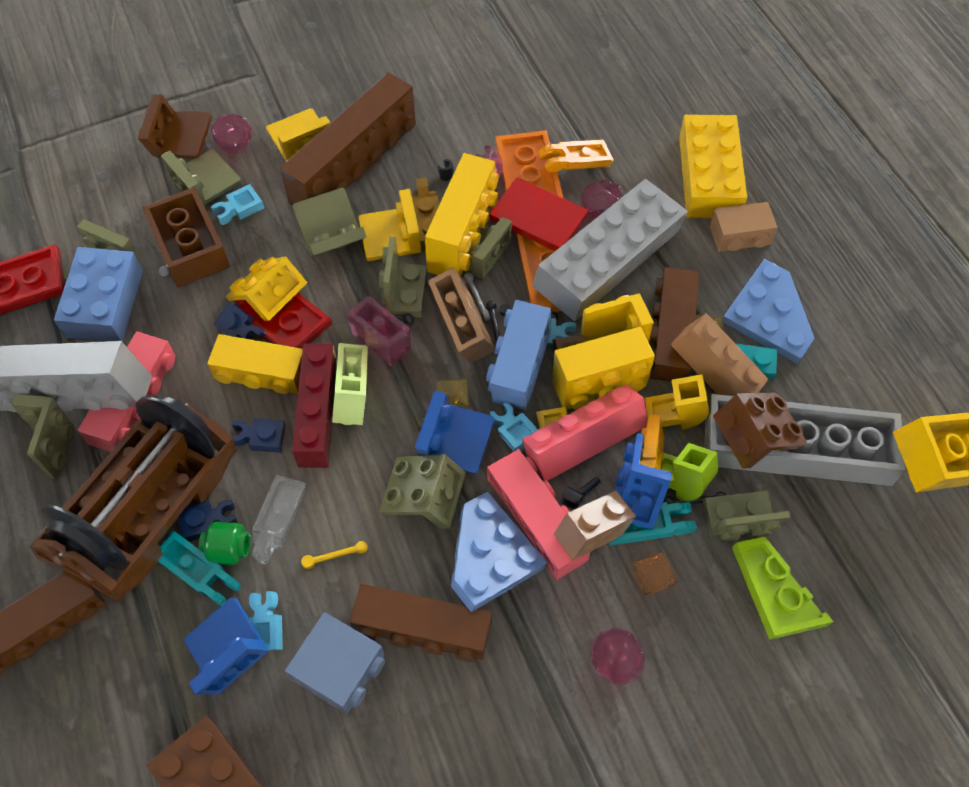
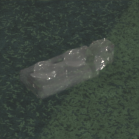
[251,475,307,565]

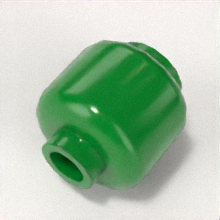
[199,522,251,565]

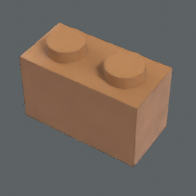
[710,202,778,252]
[554,491,636,561]

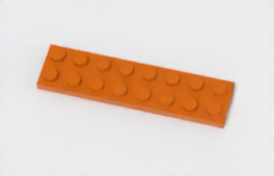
[495,130,563,312]

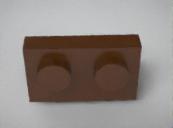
[138,94,212,158]
[713,393,807,469]

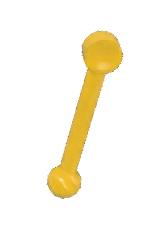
[301,541,368,569]

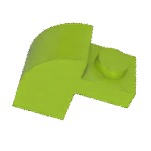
[661,443,718,501]

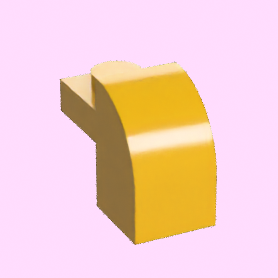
[645,374,709,430]

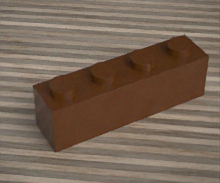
[650,267,699,382]
[0,570,106,675]
[350,584,492,662]

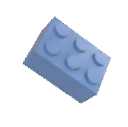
[54,247,143,342]
[486,300,551,412]

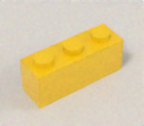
[207,334,303,394]

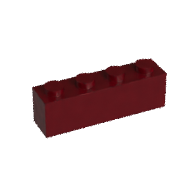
[292,344,337,468]

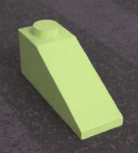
[332,343,368,425]

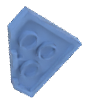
[722,259,815,364]
[451,492,547,612]

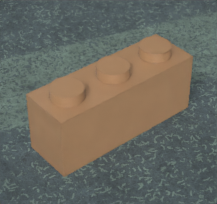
[428,267,495,364]
[671,313,768,396]

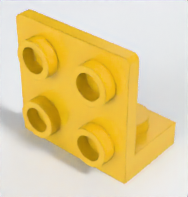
[266,108,331,162]
[359,189,421,261]
[226,256,308,321]
[580,293,653,343]

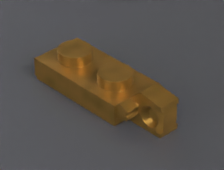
[411,177,439,247]

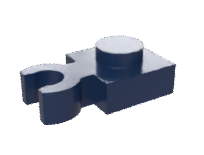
[214,301,266,340]
[231,418,286,453]
[179,500,238,542]

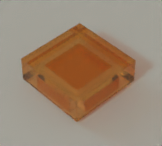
[632,552,677,596]

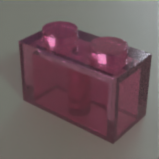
[347,295,412,366]

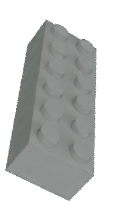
[532,178,688,322]
[0,341,153,412]
[704,394,905,486]

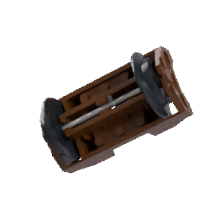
[29,397,237,603]

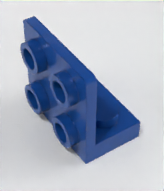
[415,390,495,475]
[615,433,672,530]
[184,598,269,695]

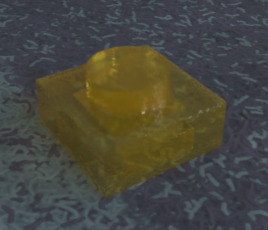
[436,378,469,409]

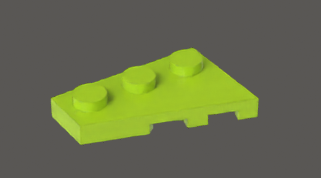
[732,537,834,640]

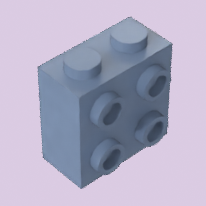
[285,612,385,714]

